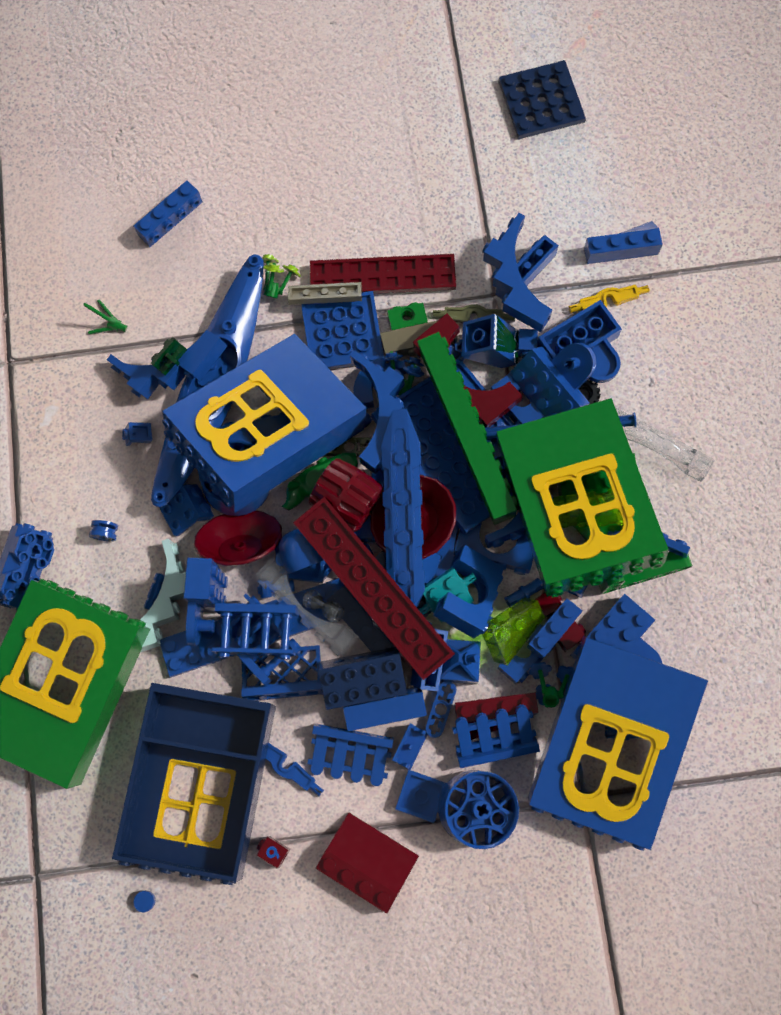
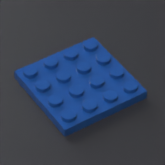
[301,291,384,369]

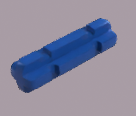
[144,573,165,610]

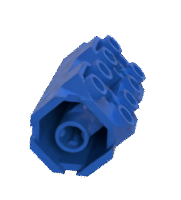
[0,523,54,610]

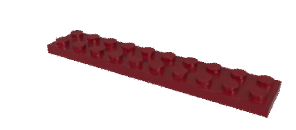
[293,497,455,680]

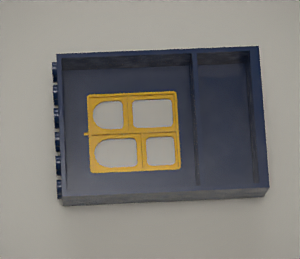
[112,683,276,885]

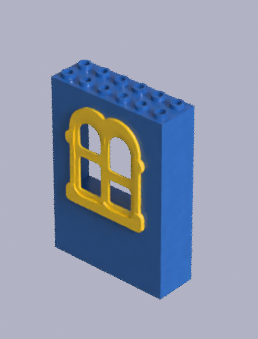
[162,334,367,513]
[528,636,708,851]

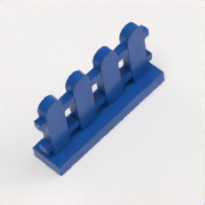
[452,704,540,768]
[308,724,394,786]

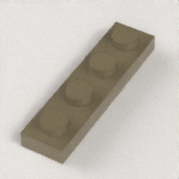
[288,282,362,305]

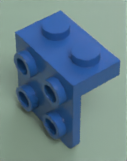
[159,484,214,536]

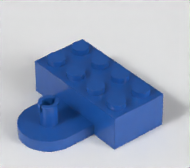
[537,300,622,383]
[509,343,596,417]
[184,558,228,646]
[570,594,662,663]

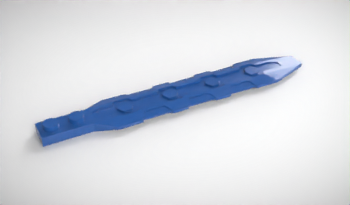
[381,409,425,649]

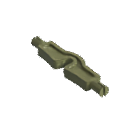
[433,304,515,323]

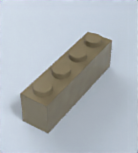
[380,317,458,360]

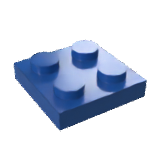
[395,769,446,823]

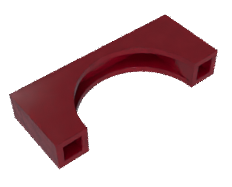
[413,313,522,427]

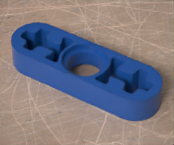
[426,681,456,738]

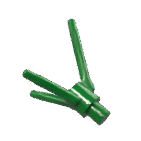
[83,299,128,334]

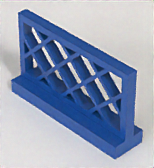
[241,645,323,701]

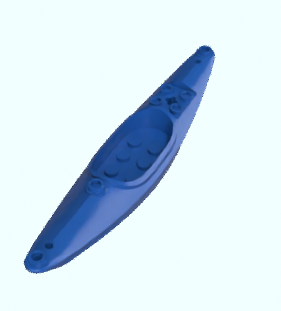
[151,254,264,507]

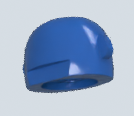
[275,529,323,574]

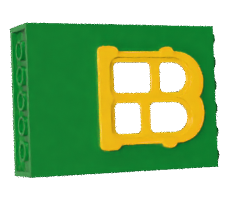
[496,398,669,597]
[0,578,151,789]

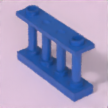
[215,593,301,686]
[212,603,298,660]

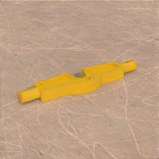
[568,285,650,313]

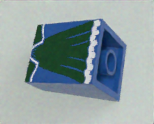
[461,314,518,368]

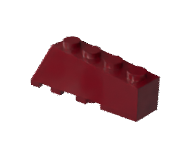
[454,692,539,740]

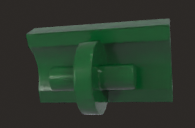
[151,337,187,376]

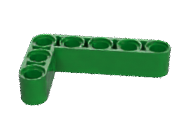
[599,552,693,594]

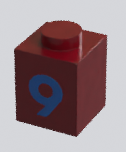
[256,836,291,869]

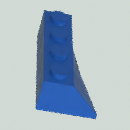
[584,221,663,264]

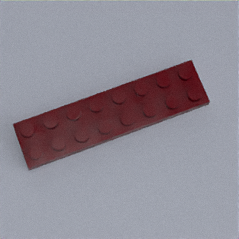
[310,254,456,294]

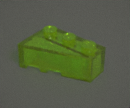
[482,598,545,665]

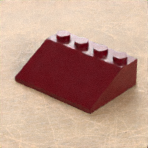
[315,812,419,914]

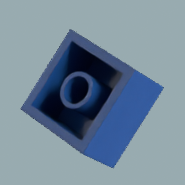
[440,639,481,684]

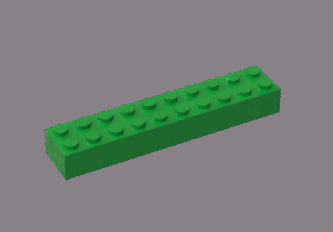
[417,332,519,525]

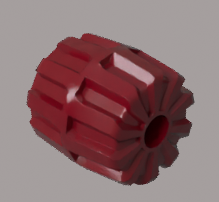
[309,458,383,532]

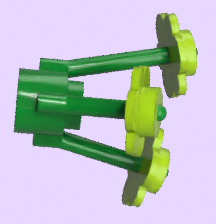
[261,254,301,299]

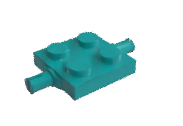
[418,567,477,623]

